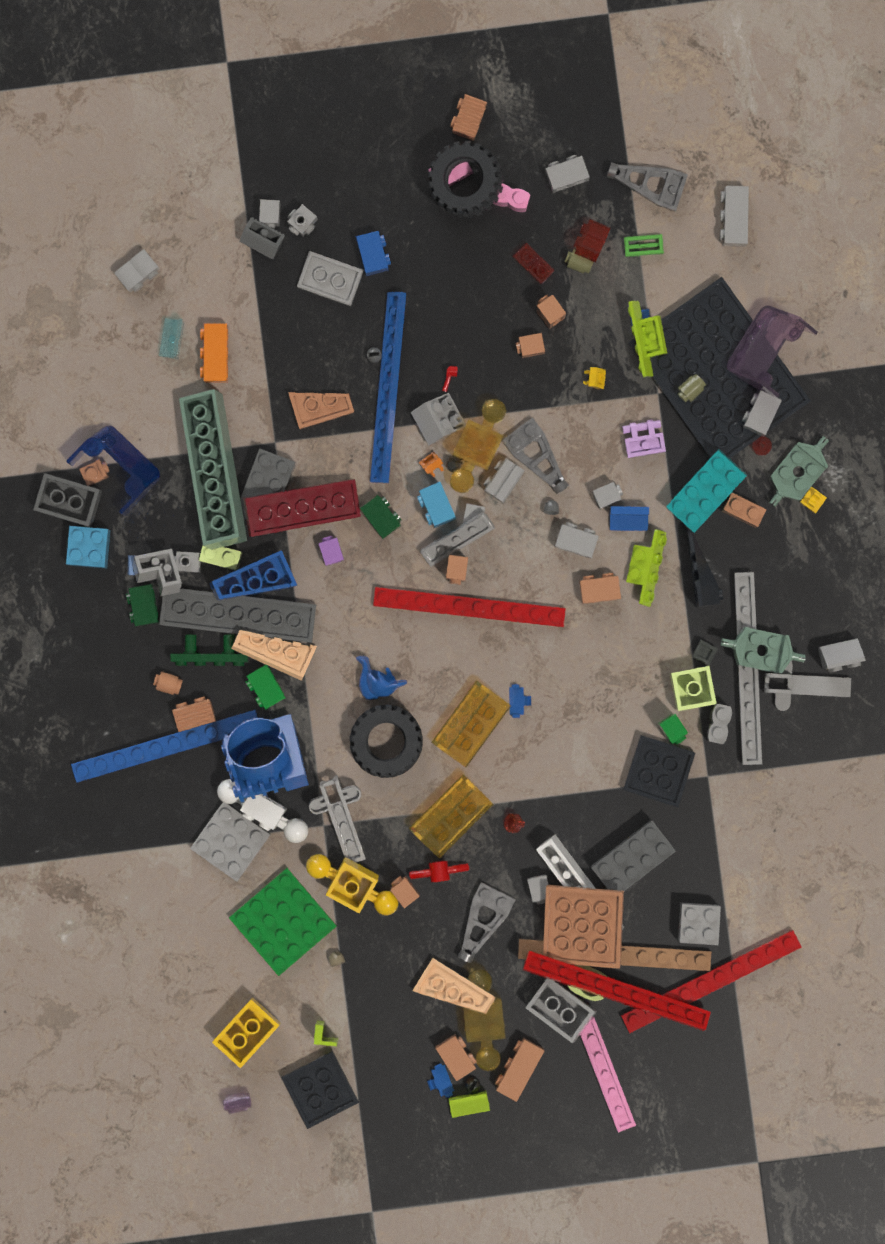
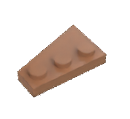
[288,392,354,429]

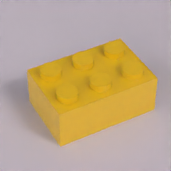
[212,997,281,1068]

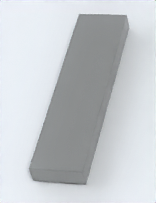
[420,511,495,567]

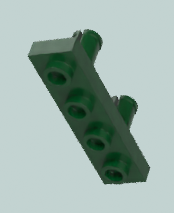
[171,635,249,666]

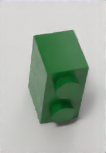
[246,665,286,709]
[657,714,688,745]

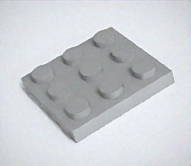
[190,802,271,882]

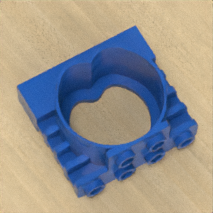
[221,714,309,803]

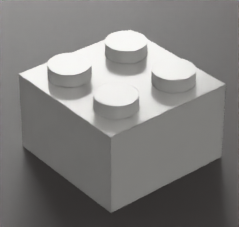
[678,903,721,945]

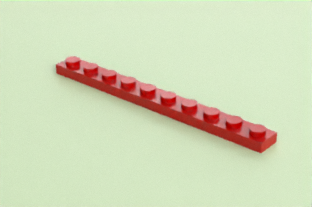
[373,587,566,627]
[621,930,802,1033]
[522,951,711,1031]

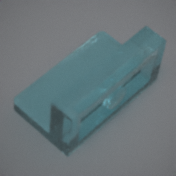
[159,318,184,360]

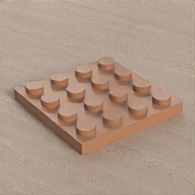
[543,885,624,969]

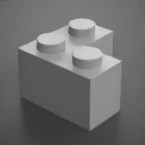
[133,549,182,596]

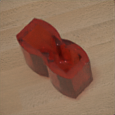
[573,219,611,263]

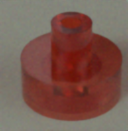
[752,436,772,456]
[504,813,525,833]

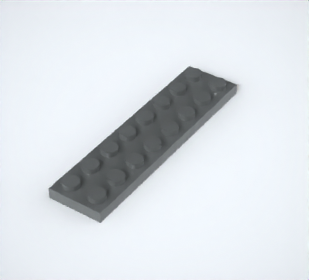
[159,589,317,643]

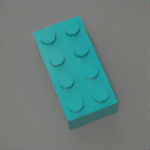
[666,449,747,533]

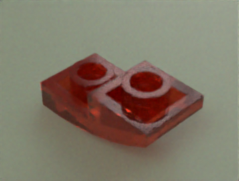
[512,243,555,284]

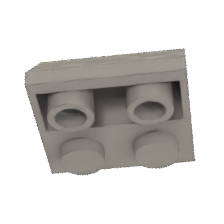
[411,393,467,446]
[818,639,866,672]

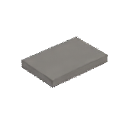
[297,251,364,307]

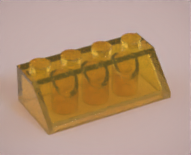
[431,680,511,768]
[409,774,494,859]

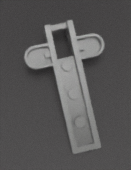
[763,661,851,711]
[309,776,366,862]

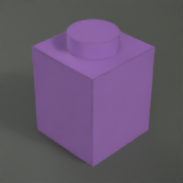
[319,536,344,566]

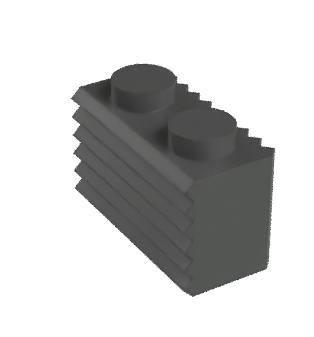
[239,217,285,259]

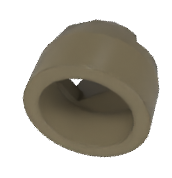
[329,951,345,967]

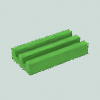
[624,234,664,257]

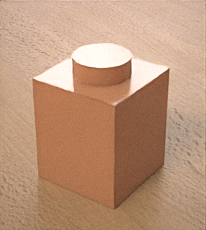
[516,333,545,358]

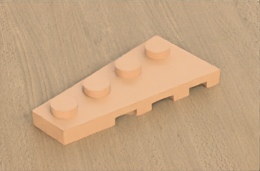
[231,630,317,681]
[413,958,496,1014]

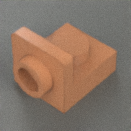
[80,459,110,486]

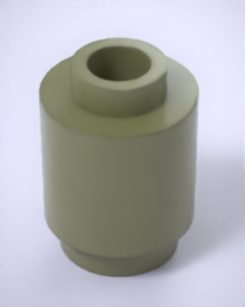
[565,249,594,274]
[677,374,706,403]

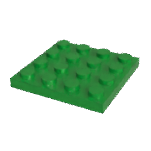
[229,867,337,976]

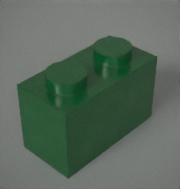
[360,495,402,540]
[126,584,160,627]

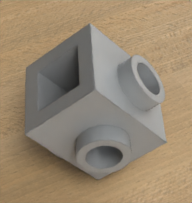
[287,204,318,237]

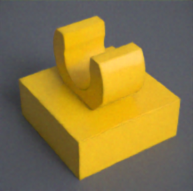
[583,367,606,389]
[799,487,827,513]

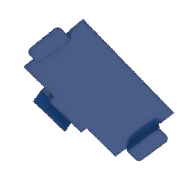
[509,684,531,718]
[427,1064,454,1098]

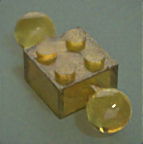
[450,399,506,493]
[463,969,506,1071]

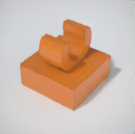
[418,451,444,477]

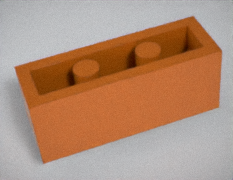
[200,323,228,383]

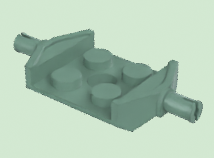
[769,436,829,507]
[721,627,805,674]

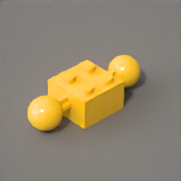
[306,854,398,915]

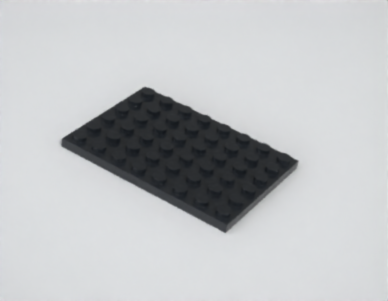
[628,277,811,458]

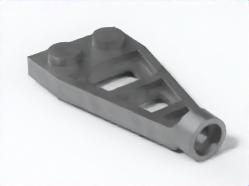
[607,162,688,212]
[502,418,569,495]
[457,882,516,963]

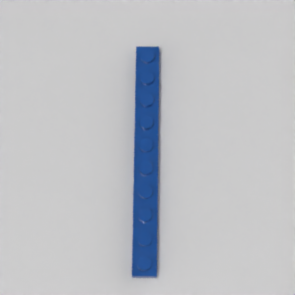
[370,292,406,483]
[71,710,258,783]

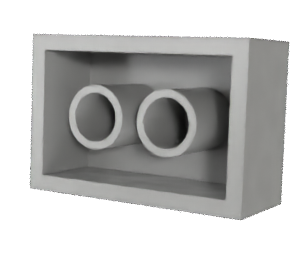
[526,979,597,1043]

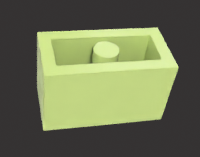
[199,546,242,571]

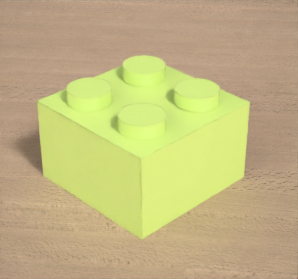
[670,666,716,711]

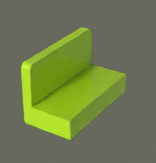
[314,1021,339,1046]
[449,1091,490,1118]

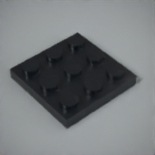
[623,735,696,807]
[281,1051,359,1129]

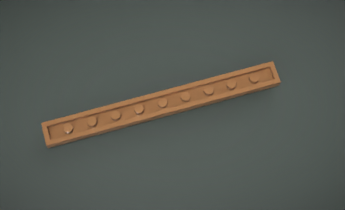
[518,939,711,971]

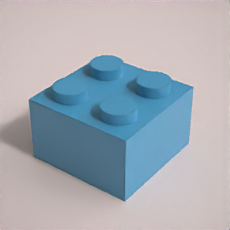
[417,482,456,528]
[66,526,110,569]

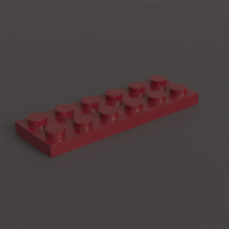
[243,479,361,537]

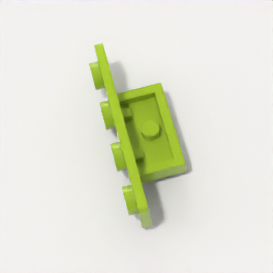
[628,301,667,377]
[626,529,667,607]

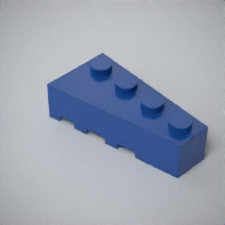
[209,550,297,601]

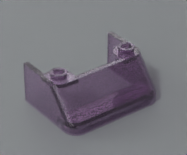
[727,305,818,398]

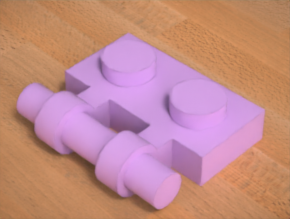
[622,419,666,458]

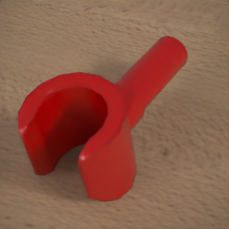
[442,366,458,392]

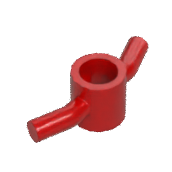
[409,861,469,882]

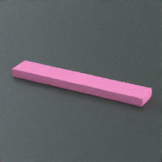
[580,1017,636,1132]

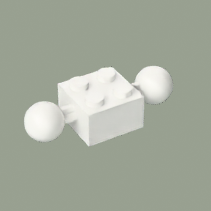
[217,779,308,843]

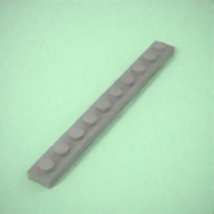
[734,572,762,765]

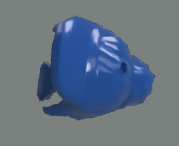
[356,656,407,700]

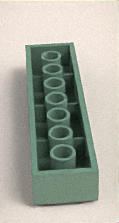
[179,389,247,550]

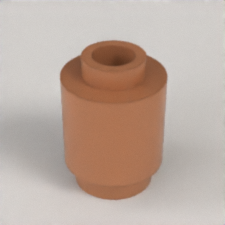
[153,671,183,695]

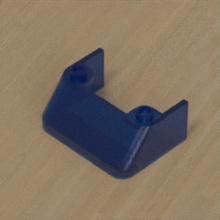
[66,426,160,516]

